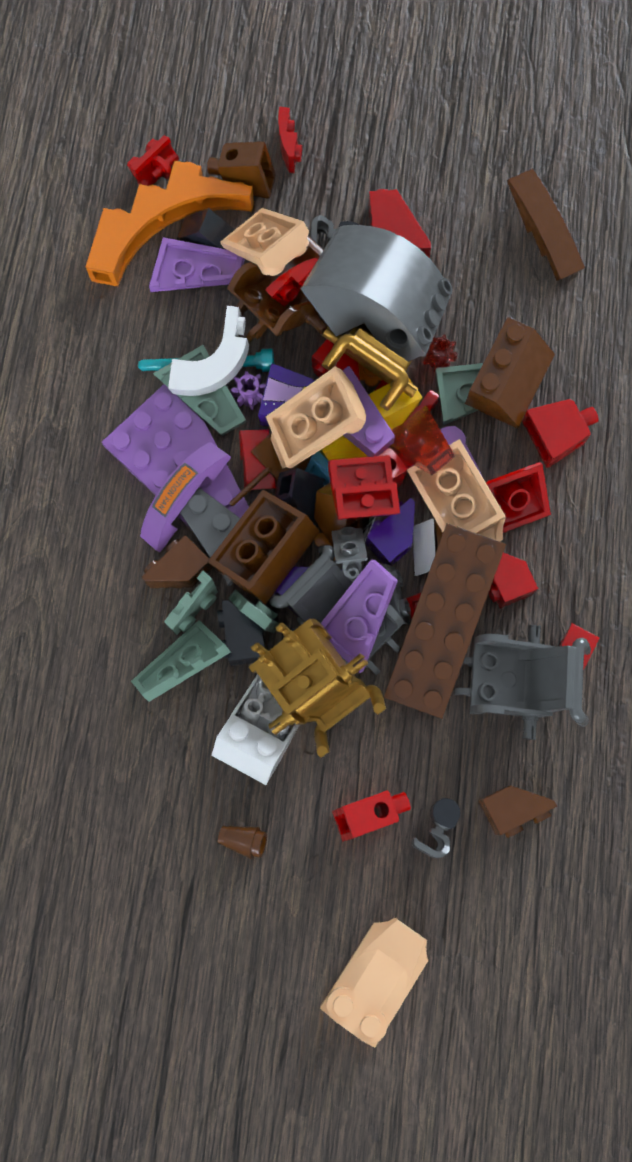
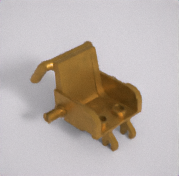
[322,323,418,411]
[249,619,386,758]

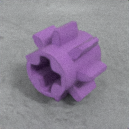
[231,371,266,410]

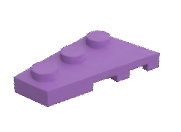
[149,237,245,292]
[343,366,395,457]
[321,560,398,673]

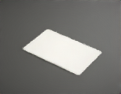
[413,518,436,576]

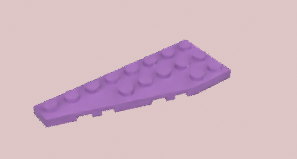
[102,385,274,601]

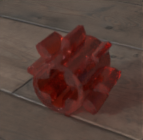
[423,334,458,372]

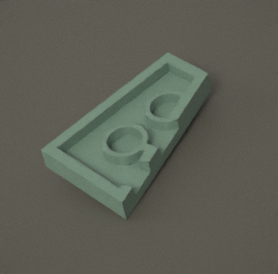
[153,345,247,436]
[435,363,483,426]

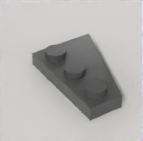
[180,487,240,587]

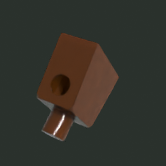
[207,141,276,199]

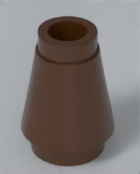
[218,825,267,859]

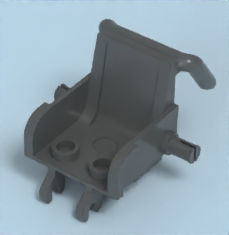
[268,545,404,676]
[454,625,591,740]

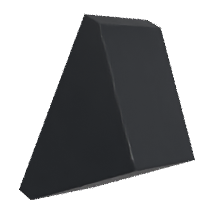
[176,208,235,249]

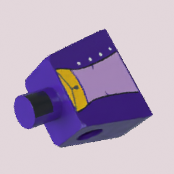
[258,364,314,426]

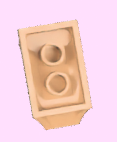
[220,208,309,276]
[266,367,366,468]
[407,439,506,542]
[320,918,428,1048]

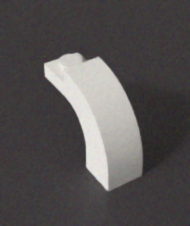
[168,306,249,396]

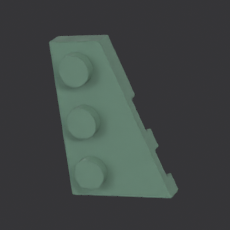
[131,620,231,702]

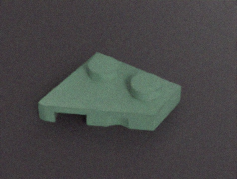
[164,571,218,635]
[228,589,280,634]

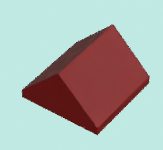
[486,462,551,533]

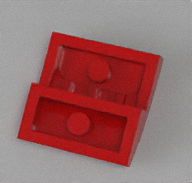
[328,455,400,520]

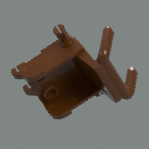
[227,236,328,342]

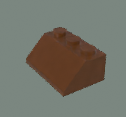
[465,317,555,429]
[208,490,320,604]

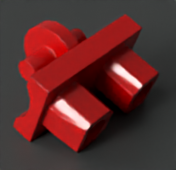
[127,135,179,186]

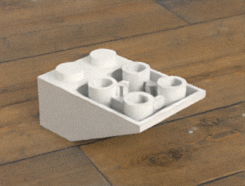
[212,674,299,785]

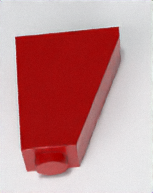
[368,189,431,258]

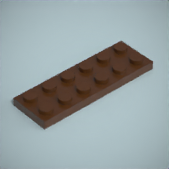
[384,523,506,719]

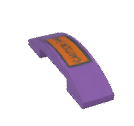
[140,442,231,552]

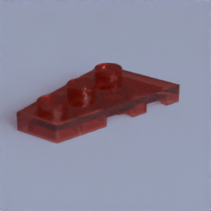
[388,405,455,476]

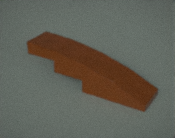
[507,168,585,281]

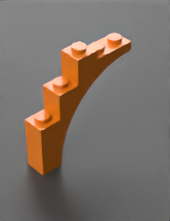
[86,161,254,287]

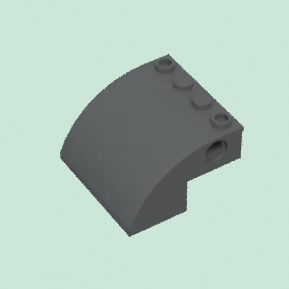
[301,225,453,362]

